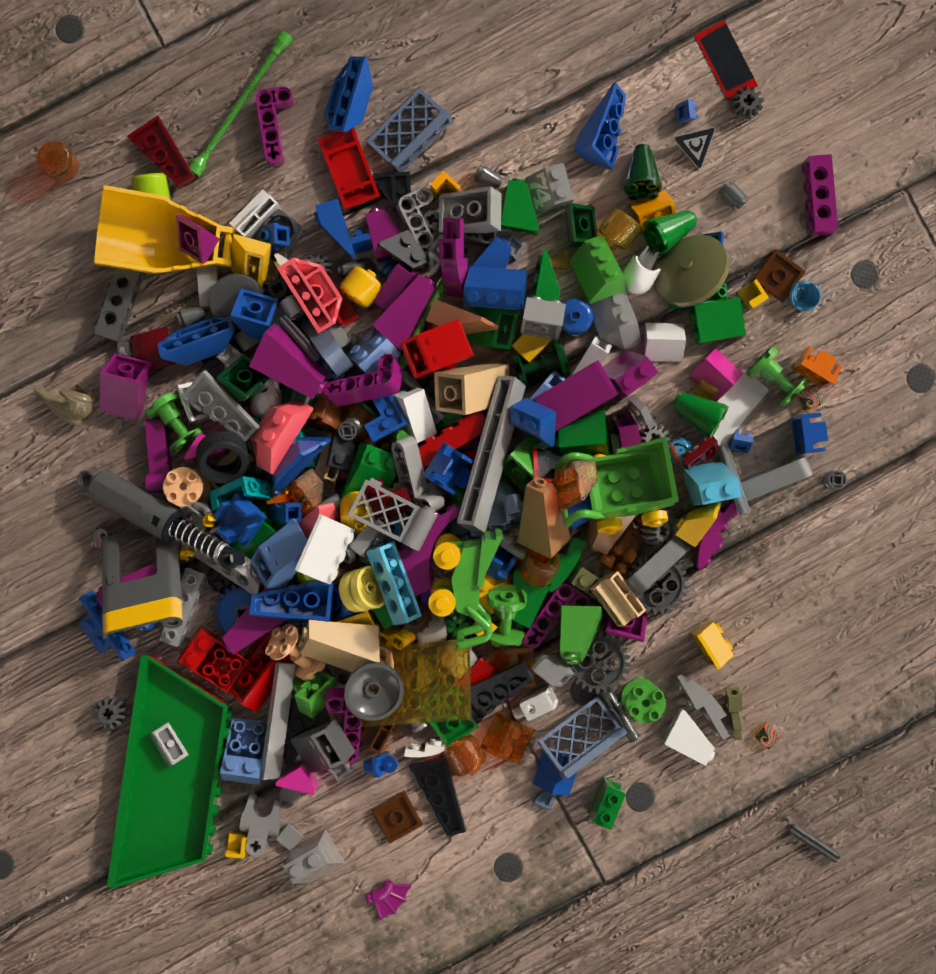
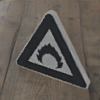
[674,127,715,169]

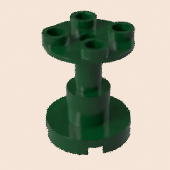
[512,339,571,390]

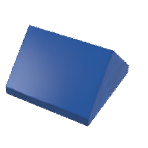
[533,748,577,796]

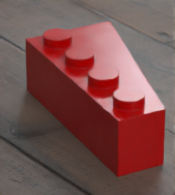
[418,410,487,468]

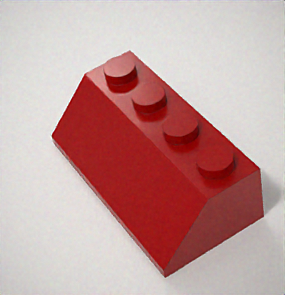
[229,630,297,712]

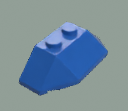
[325,56,373,132]
[158,317,235,365]
[272,437,332,497]

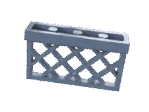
[366,88,453,172]
[537,696,627,781]

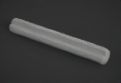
[718,444,750,516]

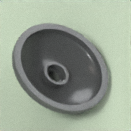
[344,662,404,721]

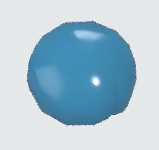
[789,281,821,311]

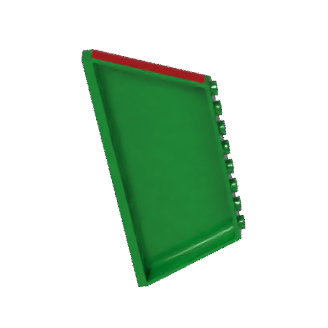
[107,654,233,888]

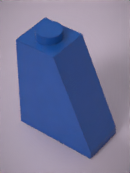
[467,237,512,274]

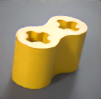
[379,625,416,650]

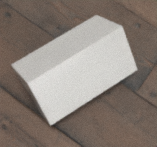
[229,189,281,239]
[392,388,437,443]

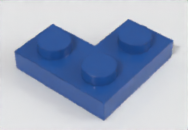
[364,395,408,443]

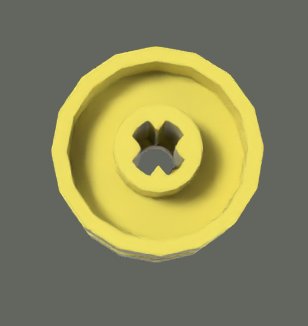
[339,566,385,613]

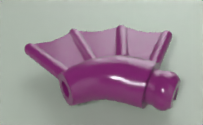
[365,879,412,921]

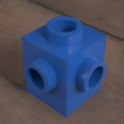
[260,223,290,252]

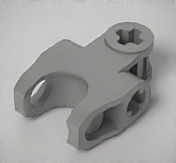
[239,793,282,856]

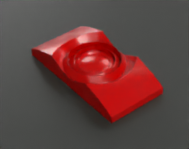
[318,127,380,211]

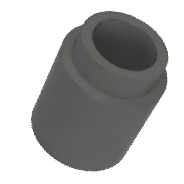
[718,181,747,210]

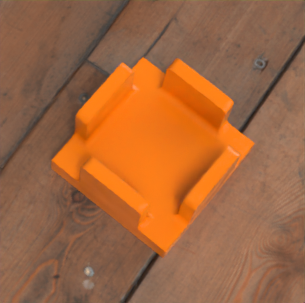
[791,346,843,388]

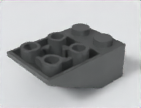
[290,718,355,772]

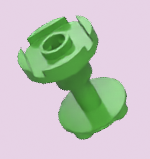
[745,346,808,407]
[145,390,204,453]
[488,585,527,647]
[621,678,666,723]

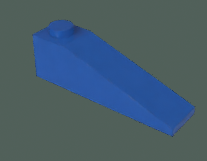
[574,83,626,169]
[249,580,333,623]

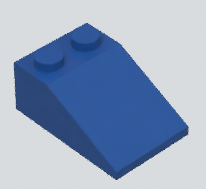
[313,199,358,262]

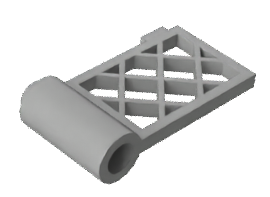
[348,478,437,551]

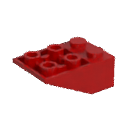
[400,319,474,379]
[178,625,249,693]

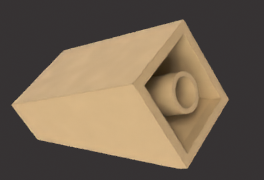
[434,363,509,415]
[297,620,380,672]

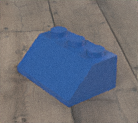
[463,266,527,310]

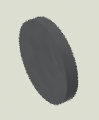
[209,273,265,329]

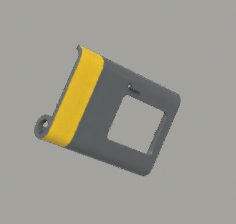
[102,529,183,639]

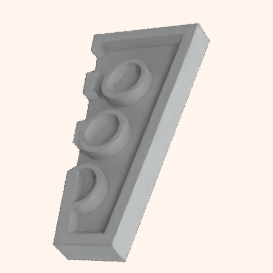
[180,370,260,441]

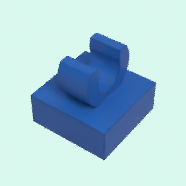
[676,99,699,125]
[350,228,373,254]
[729,429,753,454]

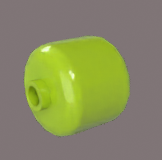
[131,173,170,199]

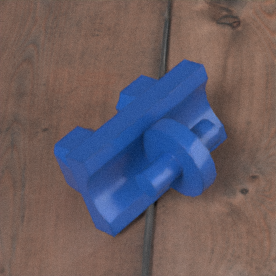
[363,751,398,778]

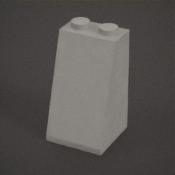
[283,829,345,884]

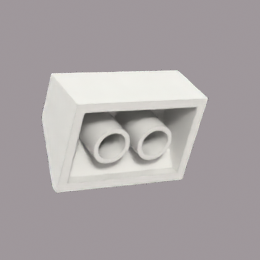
[295,514,355,584]

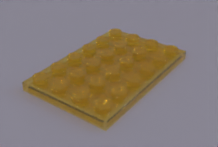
[361,639,471,727]

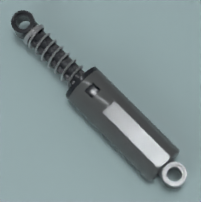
[77,469,245,569]

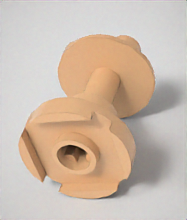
[163,467,212,506]
[265,624,326,681]

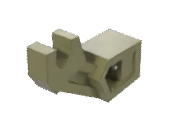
[725,687,742,741]

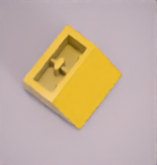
[230,234,271,287]

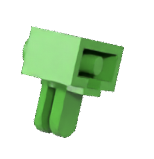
[292,671,337,719]

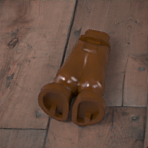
[597,513,644,580]

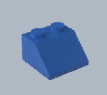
[510,398,556,447]

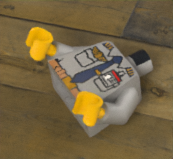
[173,501,218,561]

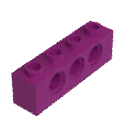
[802,154,838,236]

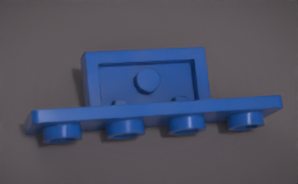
[79,590,136,661]

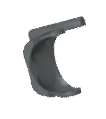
[261,209,303,258]

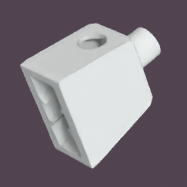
[512,684,558,721]

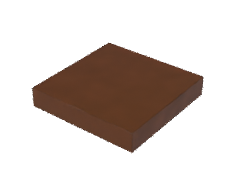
[752,249,806,303]
[371,790,423,844]

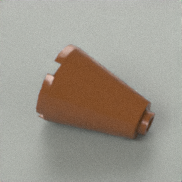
[306,379,345,433]

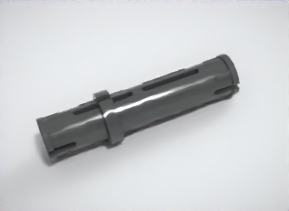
[600,688,641,743]

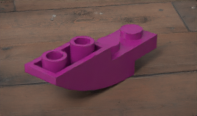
[439,218,468,297]
[695,499,738,570]

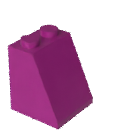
[99,353,151,420]

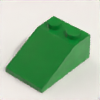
[341,443,397,498]
[414,675,479,747]

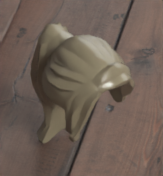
[34,383,94,426]

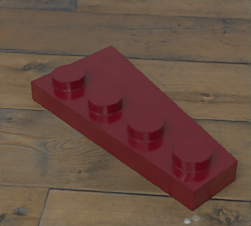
[127,115,196,189]

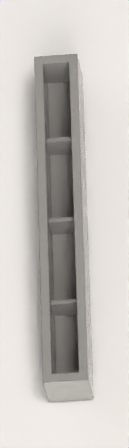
[457,376,526,533]

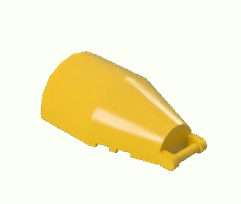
[94,185,235,274]

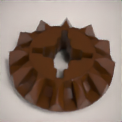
[404,603,432,634]

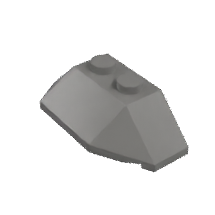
[587,291,642,350]

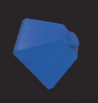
[230,288,279,340]

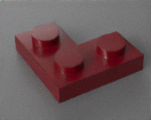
[683,436,718,471]
[365,477,412,521]

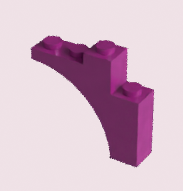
[398,504,461,596]

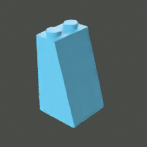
[683,461,742,506]

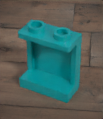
[209,476,273,511]

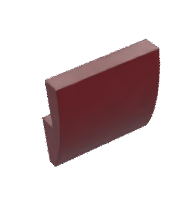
[130,327,176,372]

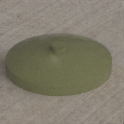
[655,235,730,306]

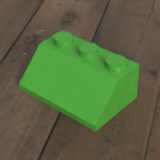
[569,234,626,304]

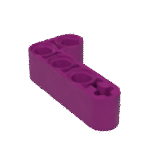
[256,86,294,168]
[323,354,402,406]
[145,417,172,493]
[523,583,590,649]
[324,688,362,764]

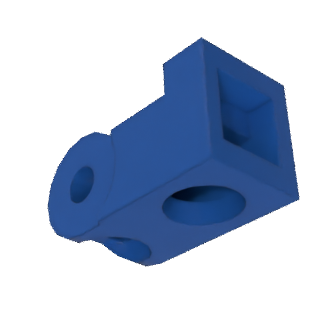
[269,502,301,523]

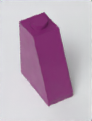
[365,208,401,262]
[373,263,423,312]
[611,412,641,448]

